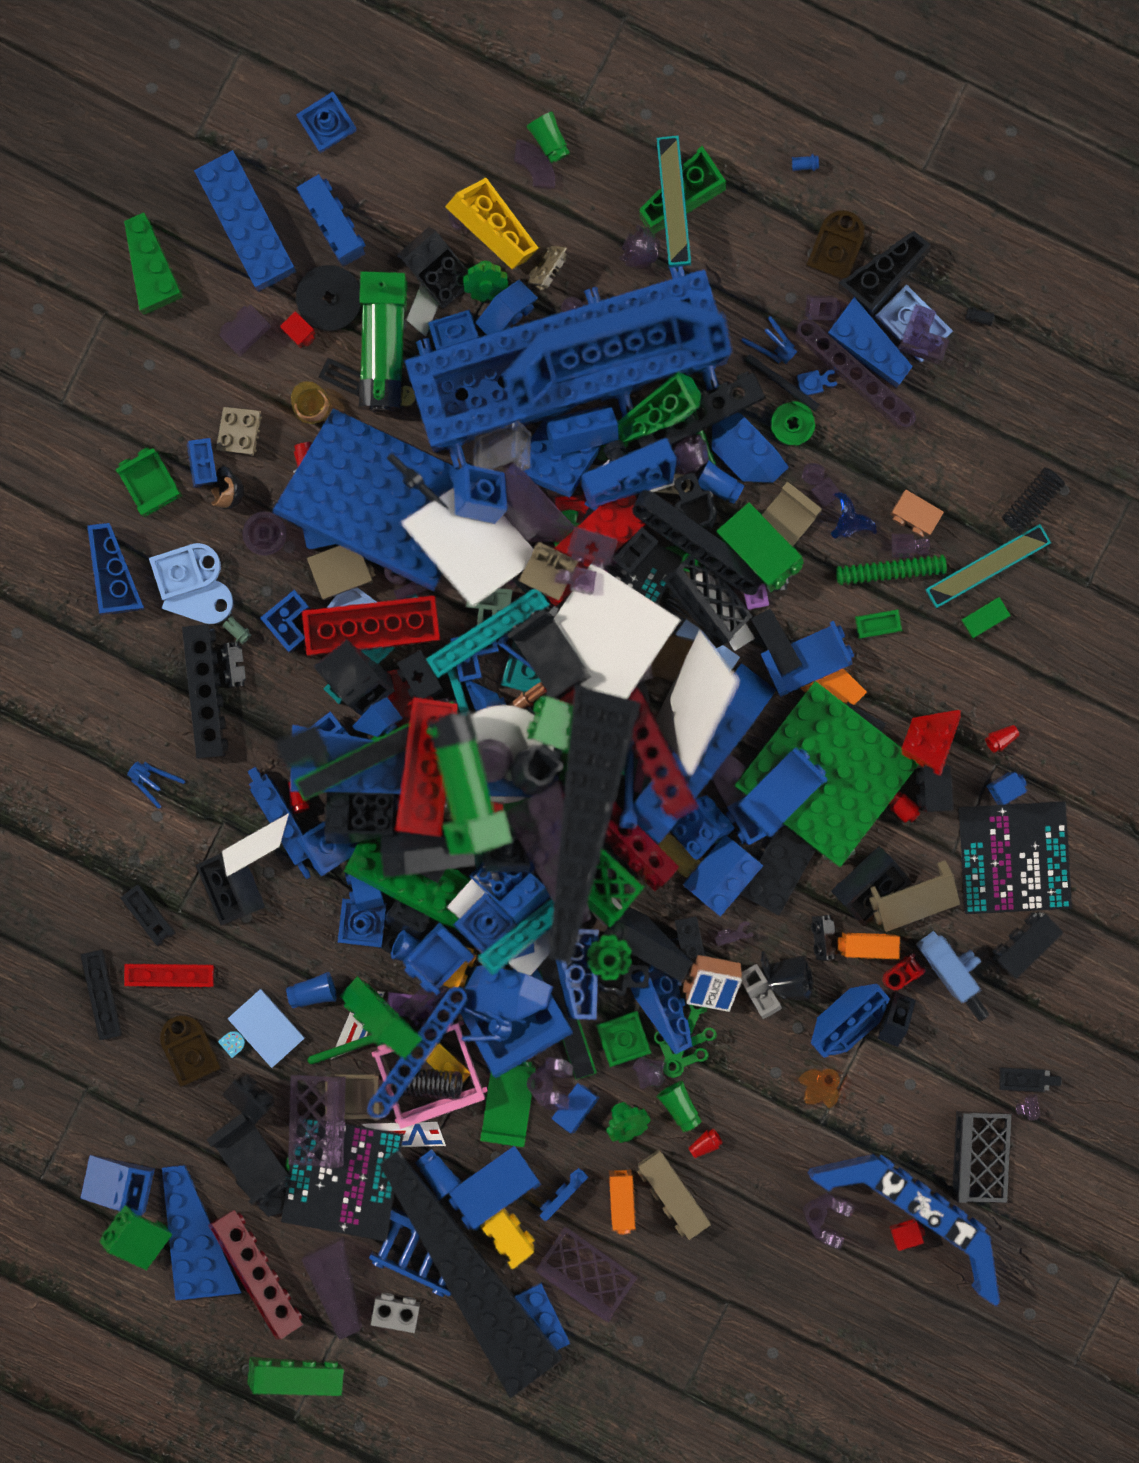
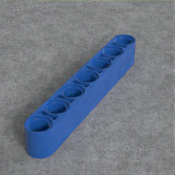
[368,987,468,1118]

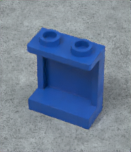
[403,923,474,995]

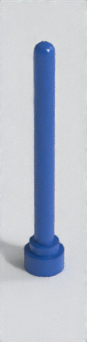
[619,738,637,828]

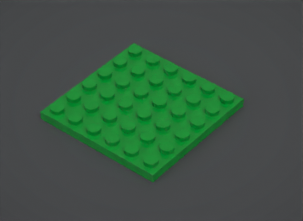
[734,681,919,867]

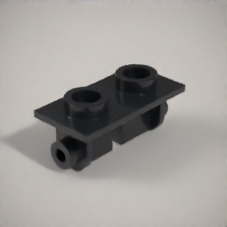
[219,642,246,688]
[811,915,837,960]

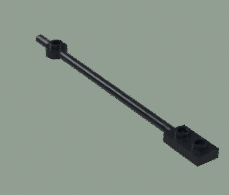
[386,452,559,619]

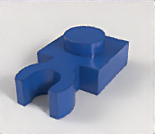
[796,370,837,396]

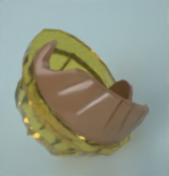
[291,381,331,424]

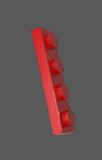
[124,963,214,987]

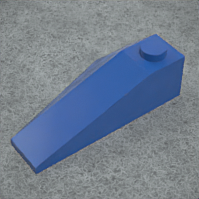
[630,967,692,1054]

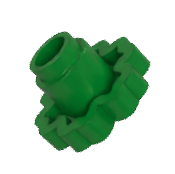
[463,261,508,302]
[587,934,632,980]
[606,1102,651,1143]

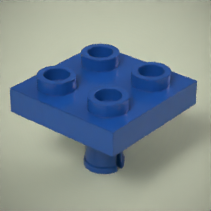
[296,92,357,153]
[453,893,517,954]
[338,898,387,947]

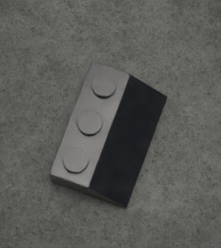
[831,846,911,927]
[196,853,265,926]

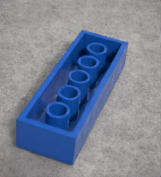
[194,150,296,292]

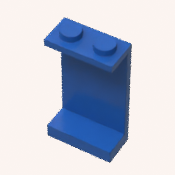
[761,621,855,697]
[737,748,828,837]
[449,1146,541,1231]

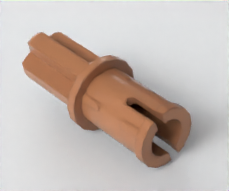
[507,682,547,709]

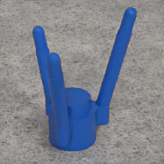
[741,316,797,364]
[127,761,185,809]
[461,1008,512,1042]

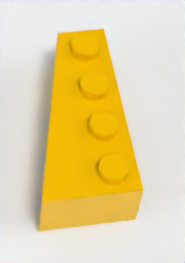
[445,178,538,269]
[480,1208,535,1269]

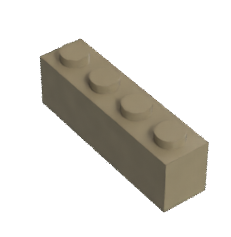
[637,1149,711,1240]

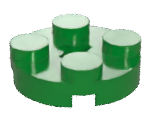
[771,401,815,446]

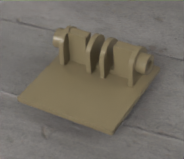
[527,246,567,292]
[216,407,262,456]
[519,542,578,601]

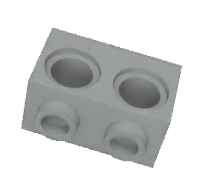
[371,1293,420,1333]

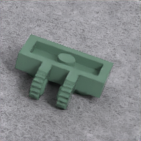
[466,588,512,625]

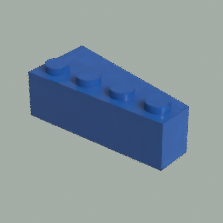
[296,174,366,267]
[826,297,913,388]
[581,438,676,508]
[87,523,144,615]
[550,928,599,1019]

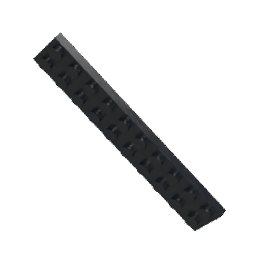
[740,702,886,916]

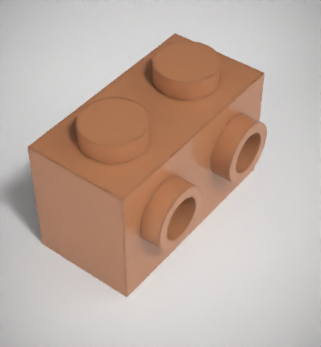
[890,490,944,537]

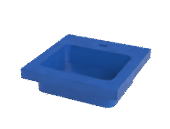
[455,969,573,1078]

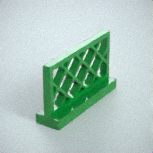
[544,849,644,927]

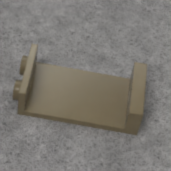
[762,481,822,547]
[869,860,960,932]

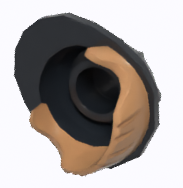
[211,466,244,510]

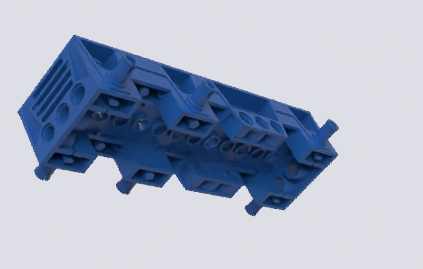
[405,265,731,469]

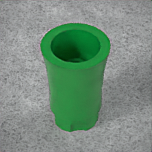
[526,112,570,164]
[656,1081,701,1132]

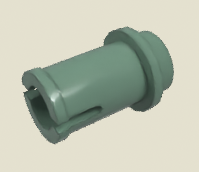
[222,616,251,644]

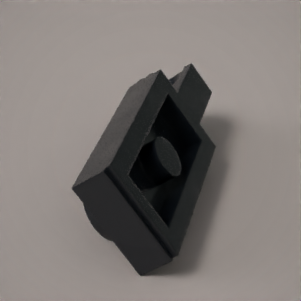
[999,1067,1062,1092]

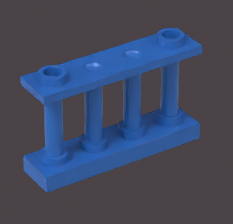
[369,1207,451,1297]

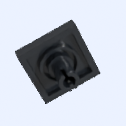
[481,829,530,872]

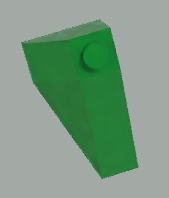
[617,372,701,444]

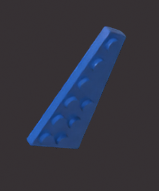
[162,1164,243,1300]

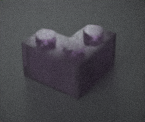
[898,304,950,365]

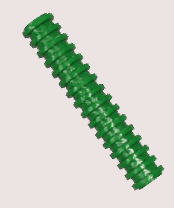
[836,554,947,586]

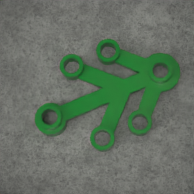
[654,1004,717,1078]

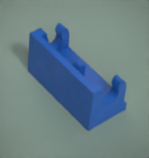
[187,438,217,488]
[551,1083,600,1134]

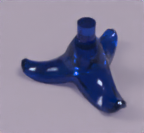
[831,492,877,539]

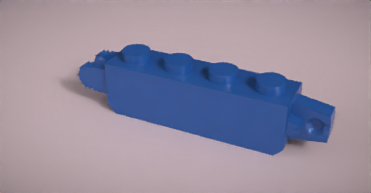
[247,767,316,879]

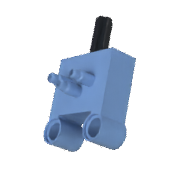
[916,931,989,1021]

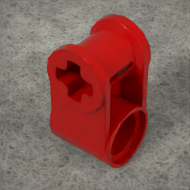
[882,952,926,990]

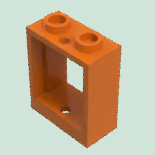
[837,932,900,959]
[609,1169,635,1234]

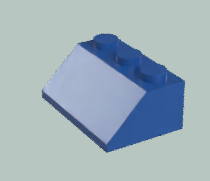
[542,405,618,456]
[682,835,763,916]

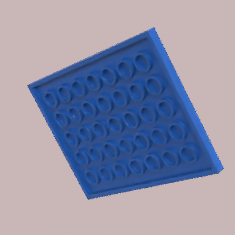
[273,408,460,591]

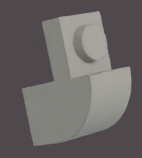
[741,964,782,1019]

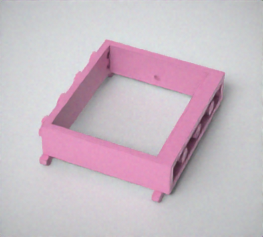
[371,1020,488,1129]

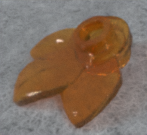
[798,1068,840,1108]

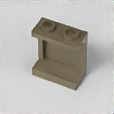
[307,546,375,601]
[325,1074,384,1121]

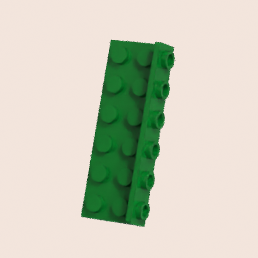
[343,838,471,932]

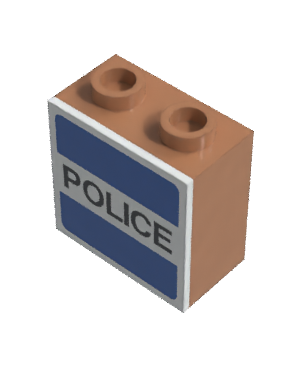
[683,955,742,1012]

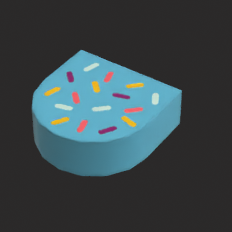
[218,1031,245,1058]

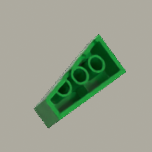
[639,146,726,236]
[124,212,183,315]
[340,976,423,1059]
[247,1357,344,1396]

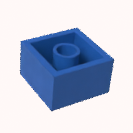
[453,464,507,524]

